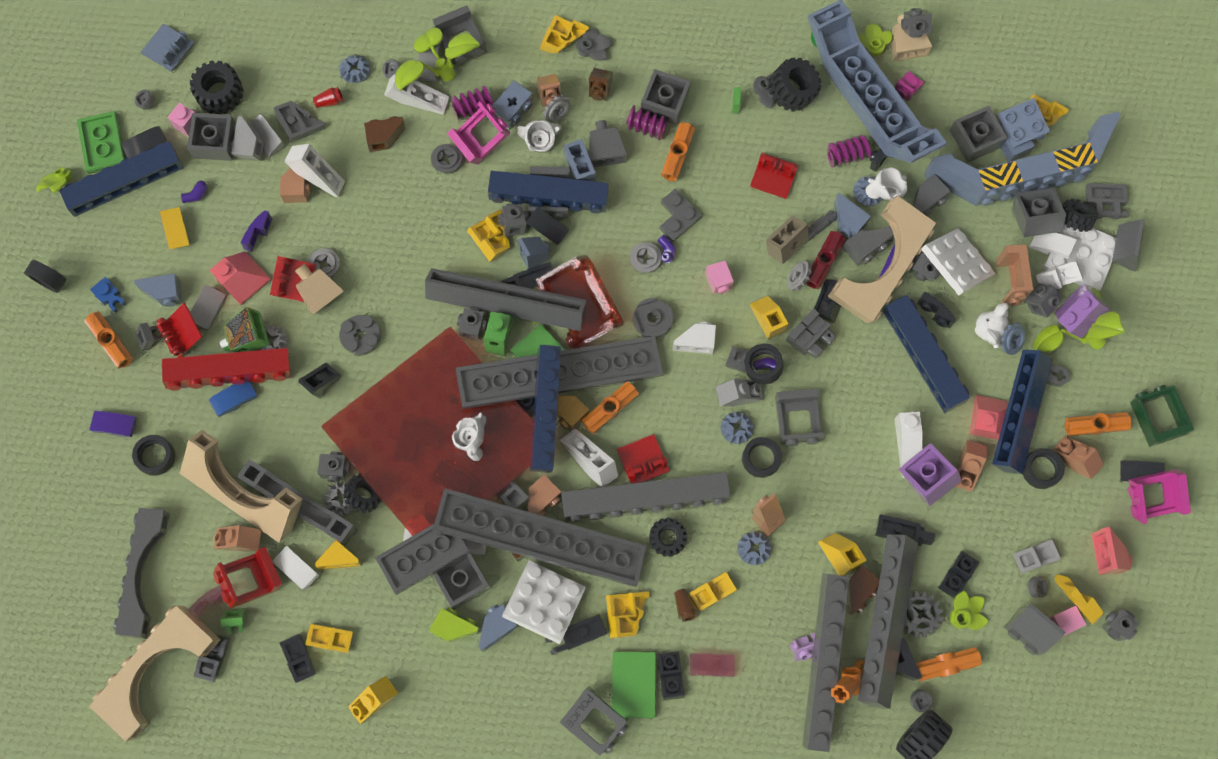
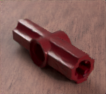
[806,231,846,290]

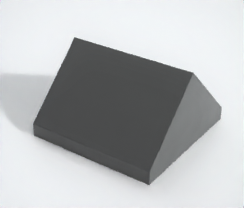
[1112,219,1144,272]

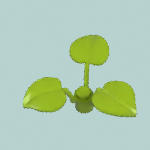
[395,27,480,91]
[1033,288,1125,353]

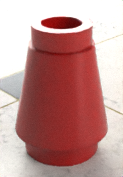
[313,86,343,108]

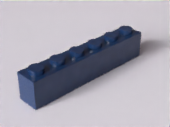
[59,141,184,217]
[488,170,609,214]
[882,295,970,414]
[530,345,561,473]
[992,350,1053,474]

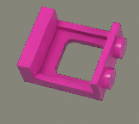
[447,102,511,165]
[1128,469,1191,524]

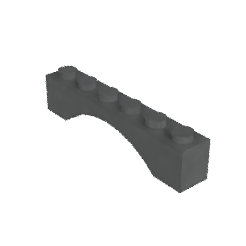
[843,174,950,266]
[237,459,357,547]
[114,508,169,639]

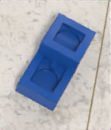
[209,382,257,417]

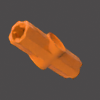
[661,122,695,182]
[84,311,134,369]
[581,381,639,434]
[1065,412,1132,436]
[916,647,982,682]
[831,660,865,703]

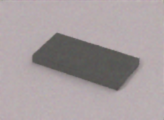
[375,524,471,595]

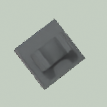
[135,323,161,351]
[725,346,748,373]

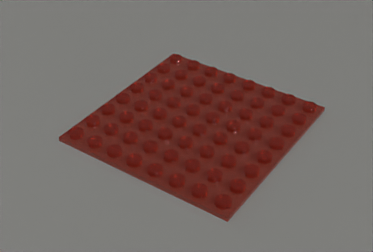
[321,326,533,536]

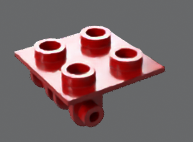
[750,153,798,199]
[270,256,317,302]
[156,303,203,357]
[616,434,670,484]

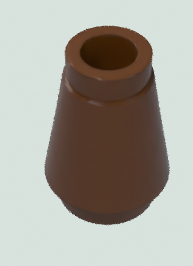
[674,589,698,622]

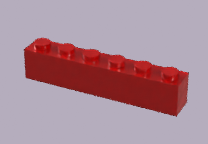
[162,348,291,391]

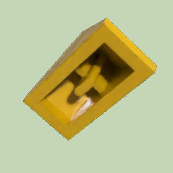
[315,540,361,570]

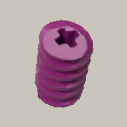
[452,85,494,120]
[626,105,669,141]
[827,135,871,168]

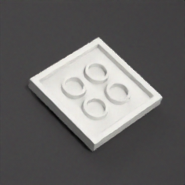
[1043,225,1116,291]
[921,228,996,295]
[502,560,586,644]

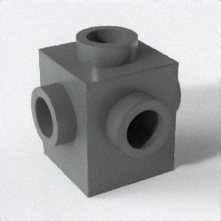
[901,8,932,38]
[498,204,528,236]
[910,251,940,282]
[1025,283,1062,318]
[457,307,488,340]
[318,451,351,483]
[1101,609,1140,642]

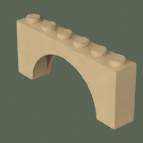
[828,195,936,323]
[180,430,303,543]
[89,606,221,741]

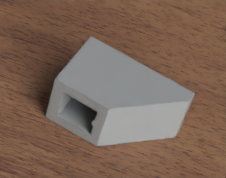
[231,116,264,161]
[716,379,764,407]

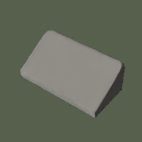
[251,114,285,158]
[190,284,226,331]

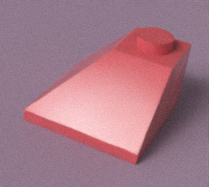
[210,251,271,305]
[969,395,1009,440]
[1091,527,1132,575]

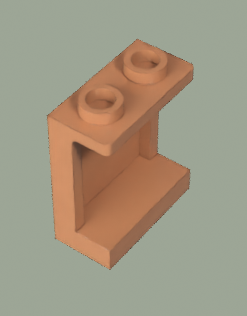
[996,244,1033,306]

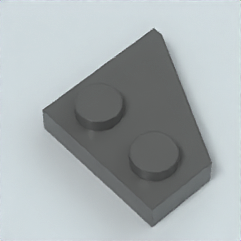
[273,101,325,142]

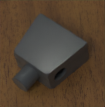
[590,120,627,168]

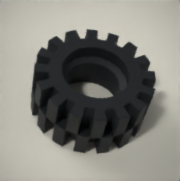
[1062,199,1099,232]
[343,473,384,514]
[649,517,687,557]

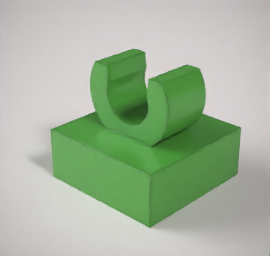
[220,608,246,634]

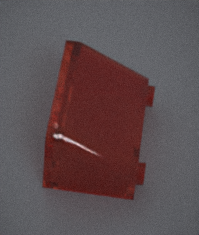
[536,255,624,349]

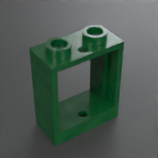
[1130,385,1194,447]

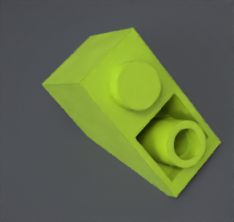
[429,607,480,643]

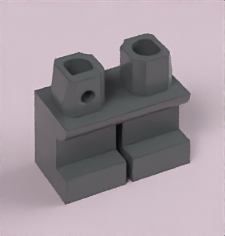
[786,308,836,359]

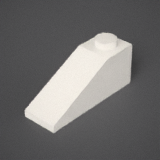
[384,73,449,115]
[284,144,345,197]
[894,412,923,478]
[560,428,618,487]

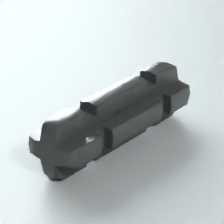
[808,210,837,240]

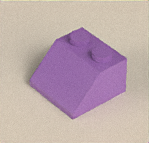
[1055,283,1110,339]
[899,443,962,506]

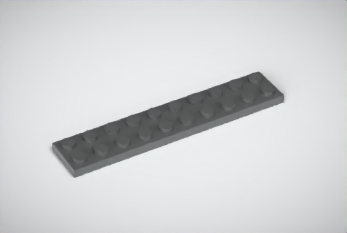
[455,336,663,409]
[433,488,646,587]

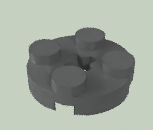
[633,298,673,338]
[339,315,381,356]

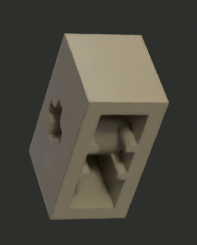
[766,215,809,264]

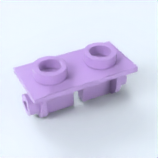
[789,633,815,662]

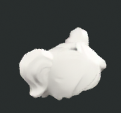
[517,120,561,152]
[865,167,907,200]
[975,303,1010,349]
[452,413,486,461]

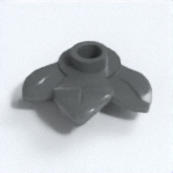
[576,29,613,61]
[753,74,774,109]

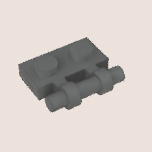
[1085,183,1128,220]

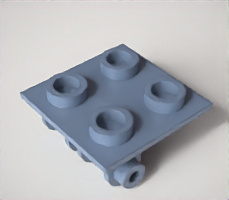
[140,24,194,72]
[997,98,1050,148]

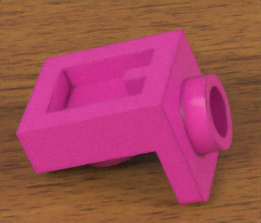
[895,71,924,101]

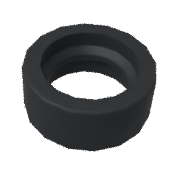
[24,259,67,293]
[744,343,784,385]
[132,435,175,476]
[742,437,782,478]
[1023,448,1065,489]

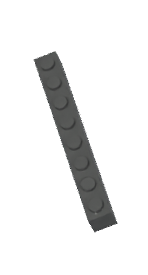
[425,268,587,331]
[561,472,730,523]
[858,535,918,709]
[802,573,849,752]

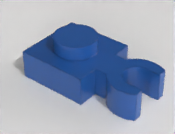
[90,277,126,313]

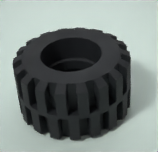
[768,57,822,112]
[190,60,244,114]
[896,709,953,759]

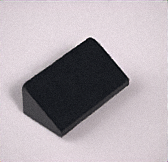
[814,279,841,322]

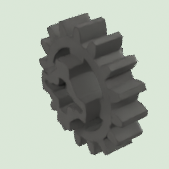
[904,591,944,638]

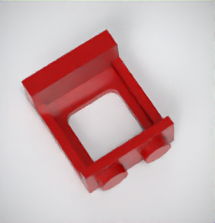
[213,547,282,609]

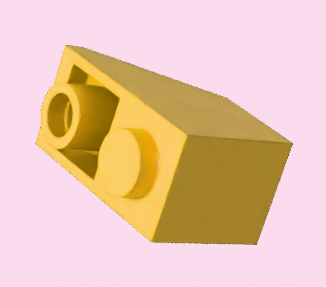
[750,296,788,339]
[818,533,867,576]
[348,676,398,724]

